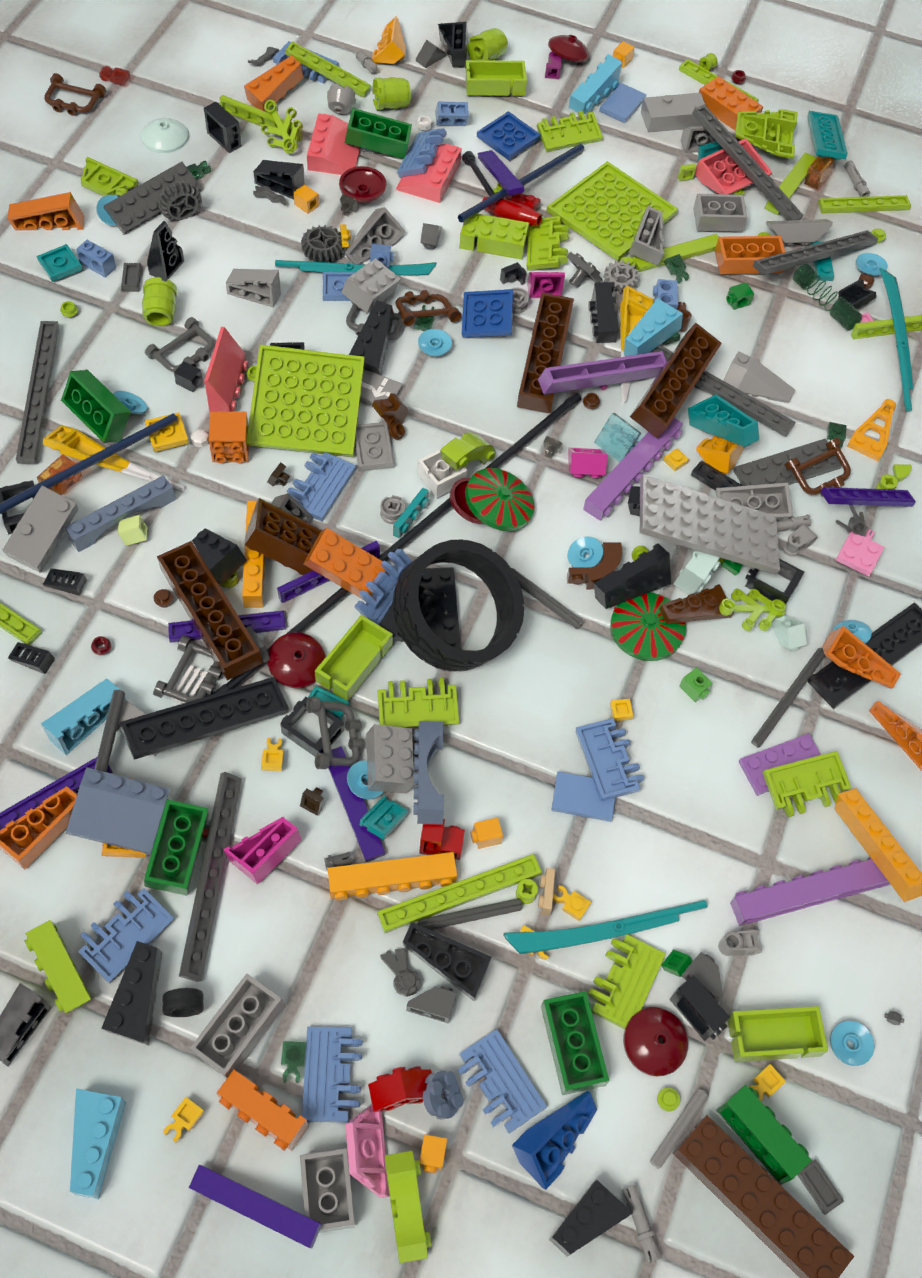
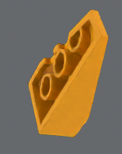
[372,16,406,64]
[696,435,745,473]

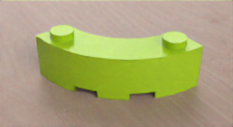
[440,432,496,471]
[385,1150,431,1264]

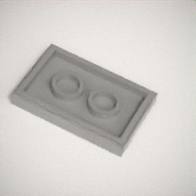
[355,422,394,471]

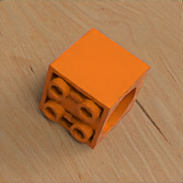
[209,412,249,463]

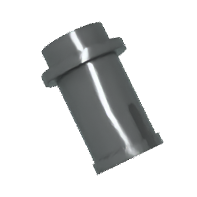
[324,852,352,870]

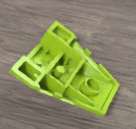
[735,109,798,159]

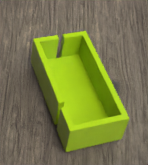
[465,60,527,96]
[459,213,529,260]
[315,615,393,701]
[727,1006,828,1063]

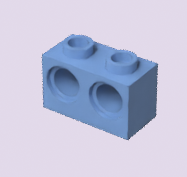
[435,101,469,126]
[76,239,116,278]
[652,279,678,310]

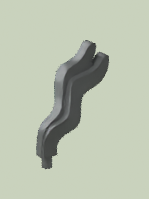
[248,47,279,66]
[253,186,286,205]

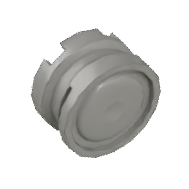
[512,287,529,314]
[380,495,406,524]

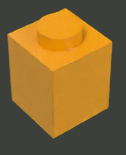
[613,41,635,68]
[294,184,319,214]
[470,817,503,849]
[419,1134,447,1174]

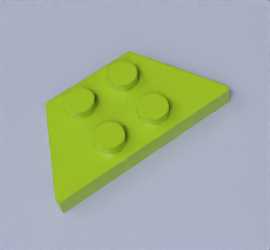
[81,157,139,196]

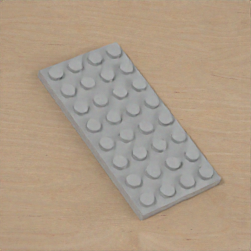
[639,475,780,575]

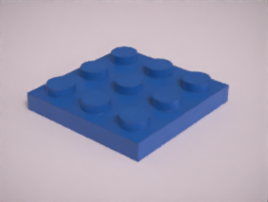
[476,111,541,160]
[461,289,514,338]

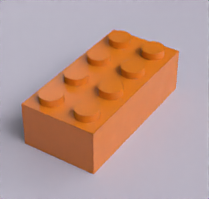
[699,76,763,130]
[714,236,785,274]
[303,527,388,600]

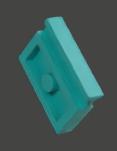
[359,796,408,840]

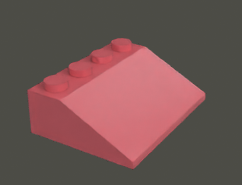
[307,113,361,175]
[695,138,772,195]
[396,144,462,203]
[204,326,248,412]

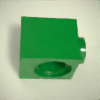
[726,282,754,310]

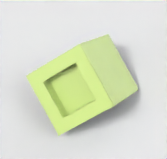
[118,515,148,546]

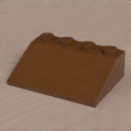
[244,498,323,575]

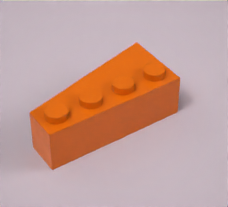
[244,55,303,113]
[7,192,85,230]
[0,786,77,870]
[216,1069,308,1151]

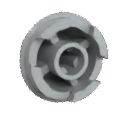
[327,84,356,115]

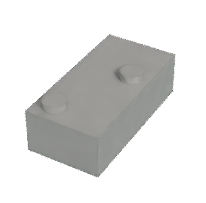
[641,93,705,133]
[2,486,78,573]
[189,973,285,1078]

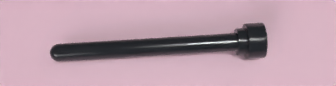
[462,151,495,197]

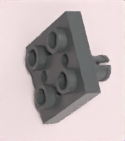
[566,251,603,287]

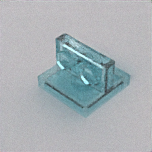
[594,413,641,462]

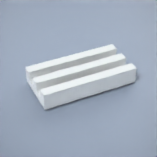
[171,665,208,704]

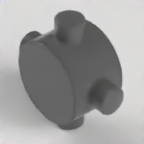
[884,1011,904,1025]

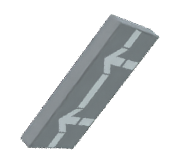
[360,369,403,405]

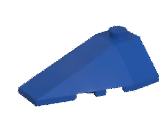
[512,1091,597,1190]

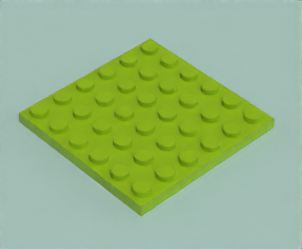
[546,161,678,261]
[246,345,365,457]

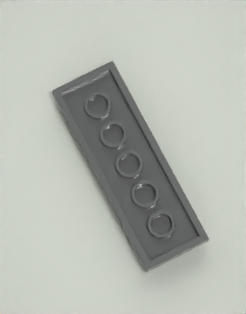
[104,161,201,235]
[733,438,842,486]

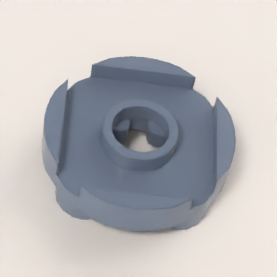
[423,1071,464,1120]

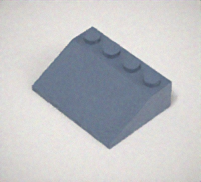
[66,767,170,855]

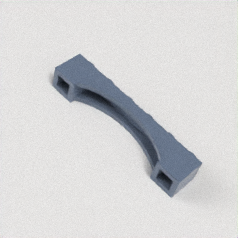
[65,475,176,552]
[413,721,444,824]

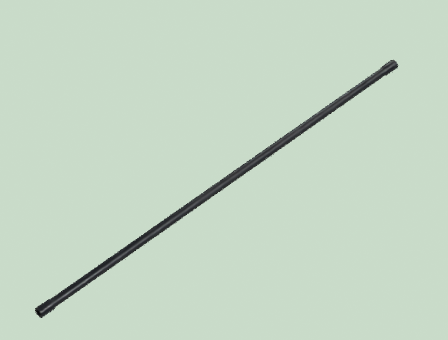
[211,392,581,695]

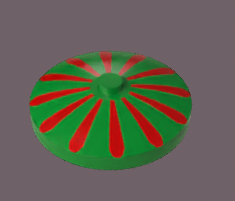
[465,468,535,531]
[610,592,686,661]

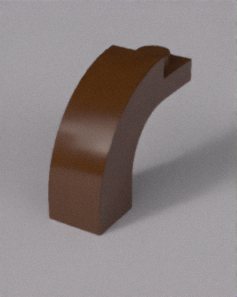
[567,542,622,590]

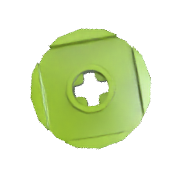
[467,28,508,60]
[372,77,411,110]
[142,277,177,326]

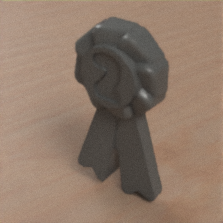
[380,948,421,997]

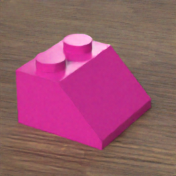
[527,272,565,298]
[568,447,608,478]

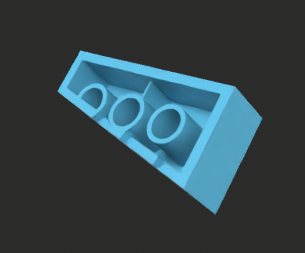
[569,54,622,114]
[624,298,683,356]
[41,679,126,755]
[70,1088,126,1200]

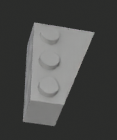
[628,206,664,266]
[226,269,281,308]

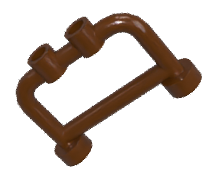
[44,73,106,116]
[395,290,461,327]
[784,437,851,496]

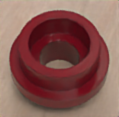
[731,70,746,84]
[91,636,111,655]

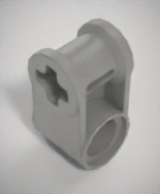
[783,524,818,556]
[718,929,762,956]

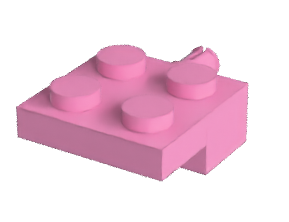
[836,530,884,577]

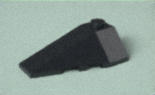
[147,221,184,282]

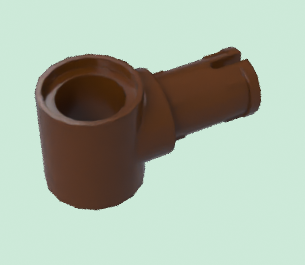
[677,302,692,332]

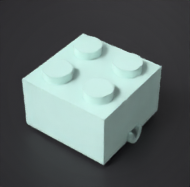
[674,551,721,595]

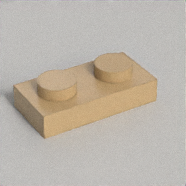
[538,868,555,916]

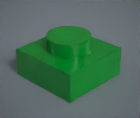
[721,559,743,575]
[661,949,692,977]

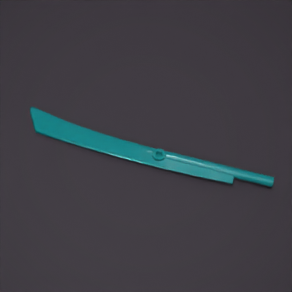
[275,260,437,275]
[879,268,913,412]
[503,900,707,954]

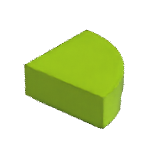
[892,464,912,482]

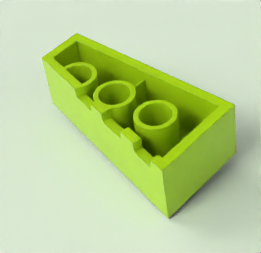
[24,920,92,1014]

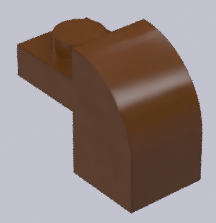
[372,393,408,426]

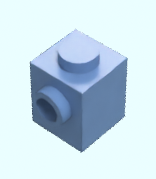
[370,244,394,268]

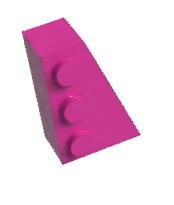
[223,817,302,885]

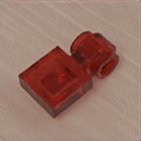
[99,66,130,86]

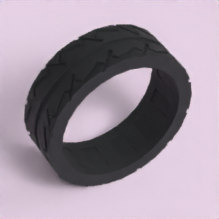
[393,539,524,672]

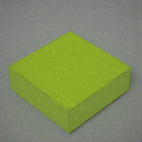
[677,164,696,181]

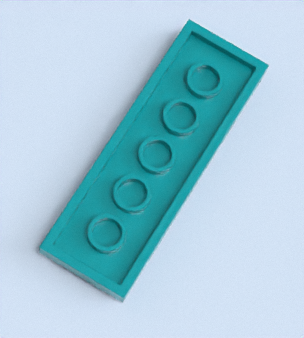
[807,111,848,160]

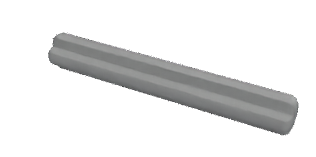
[650,1089,709,1169]

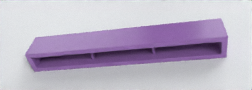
[538,351,667,394]
[583,418,683,521]
[730,857,891,926]

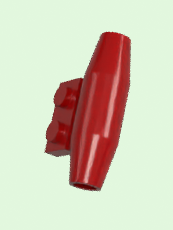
[482,193,542,227]

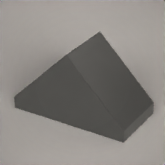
[416,40,447,68]

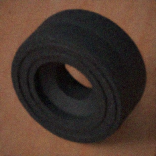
[162,988,204,1017]

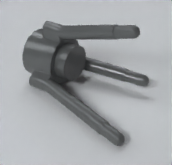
[835,505,867,534]

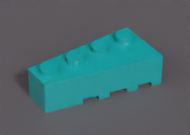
[688,394,759,447]

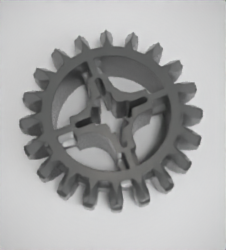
[158,180,202,221]
[301,225,345,263]

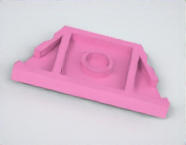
[345,1104,390,1198]

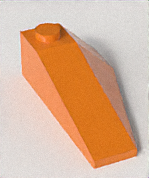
[822,626,901,689]
[869,701,922,771]

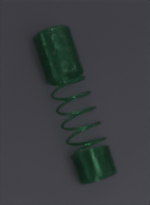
[793,264,863,331]

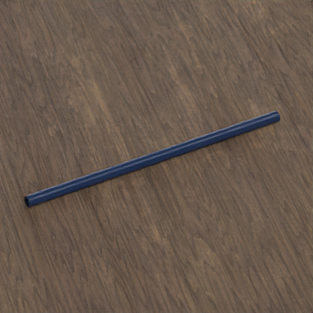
[458,144,584,223]
[0,413,178,514]

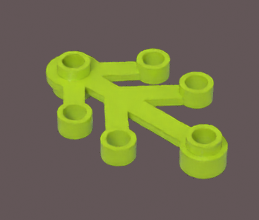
[261,100,303,154]
[719,589,786,631]

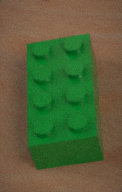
[344,108,412,159]
[61,369,131,443]
[144,799,209,896]
[541,991,609,1095]
[716,1084,812,1185]

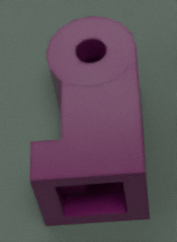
[545,51,561,80]

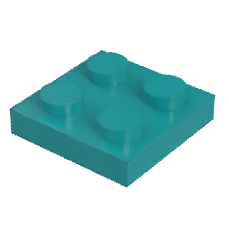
[36,244,83,282]

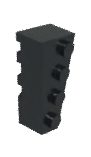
[349,300,394,375]
[594,543,671,609]
[403,922,492,1001]
[101,941,163,1046]

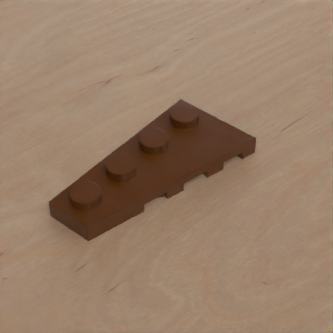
[659,584,734,624]

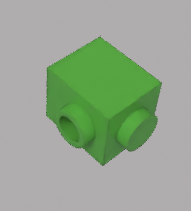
[679,667,713,702]

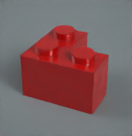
[419,819,465,860]
[368,1066,432,1112]

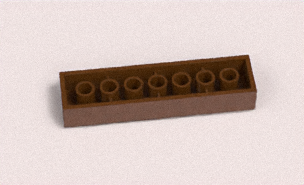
[517,292,574,414]
[630,322,722,438]
[157,541,262,681]
[672,1115,855,1278]

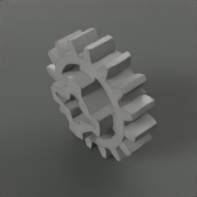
[603,260,639,293]

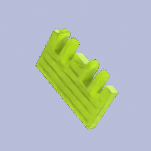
[536,111,603,152]
[526,216,569,270]
[377,678,459,728]
[762,751,852,817]
[588,934,666,1030]

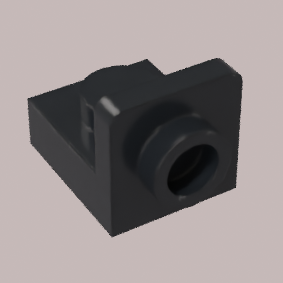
[500,262,527,285]

